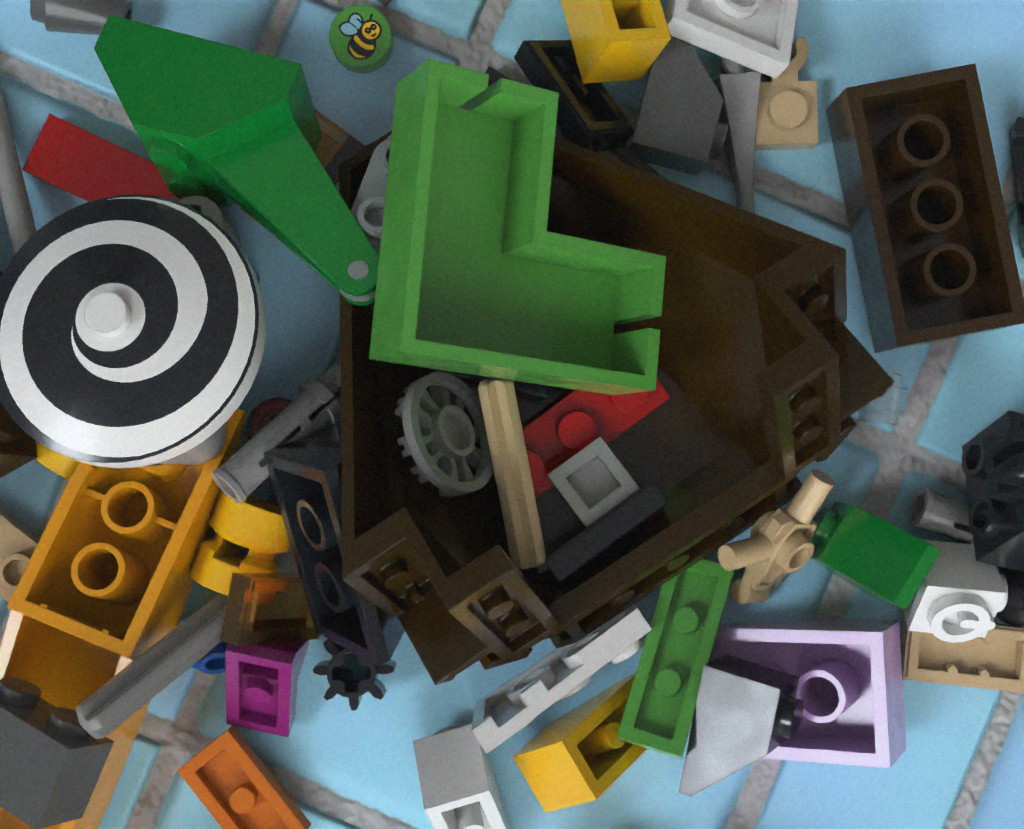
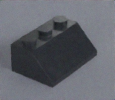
[263,426,405,666]

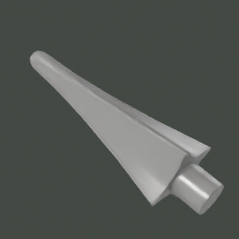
[712,56,762,214]

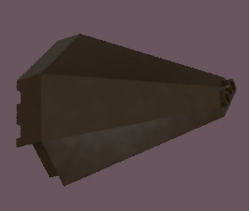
[339,130,894,685]

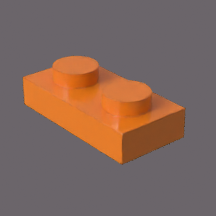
[177,726,311,829]

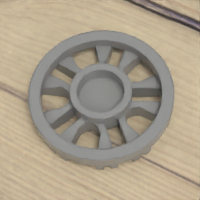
[395,372,493,497]

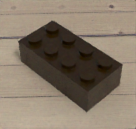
[826,63,1024,353]

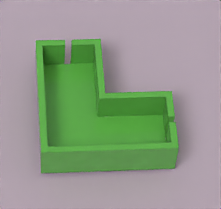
[369,58,666,395]

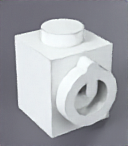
[902,540,1008,643]

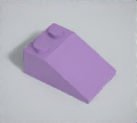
[710,619,906,768]

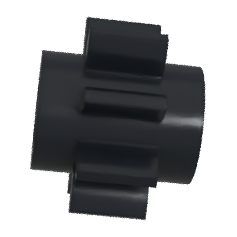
[313,639,396,711]

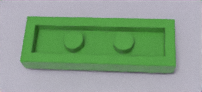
[617,559,735,760]

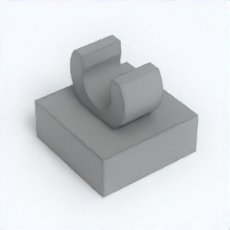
[548,436,640,528]

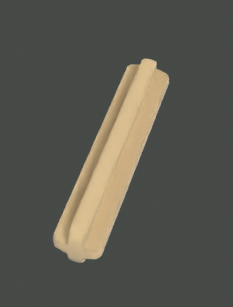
[478,378,546,569]

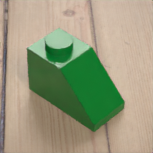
[810,501,941,610]

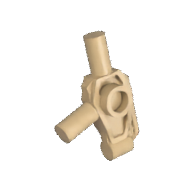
[718,469,835,604]

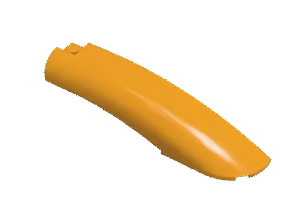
[0,408,247,829]

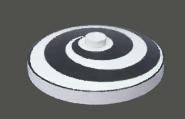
[0,194,266,468]

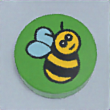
[329,5,394,73]

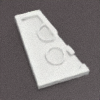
[471,604,652,754]

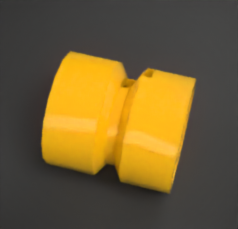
[188,490,290,604]

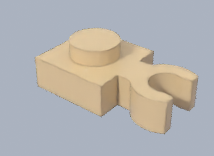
[755,37,819,150]

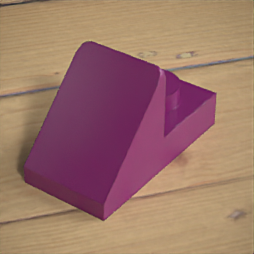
[225,634,309,737]

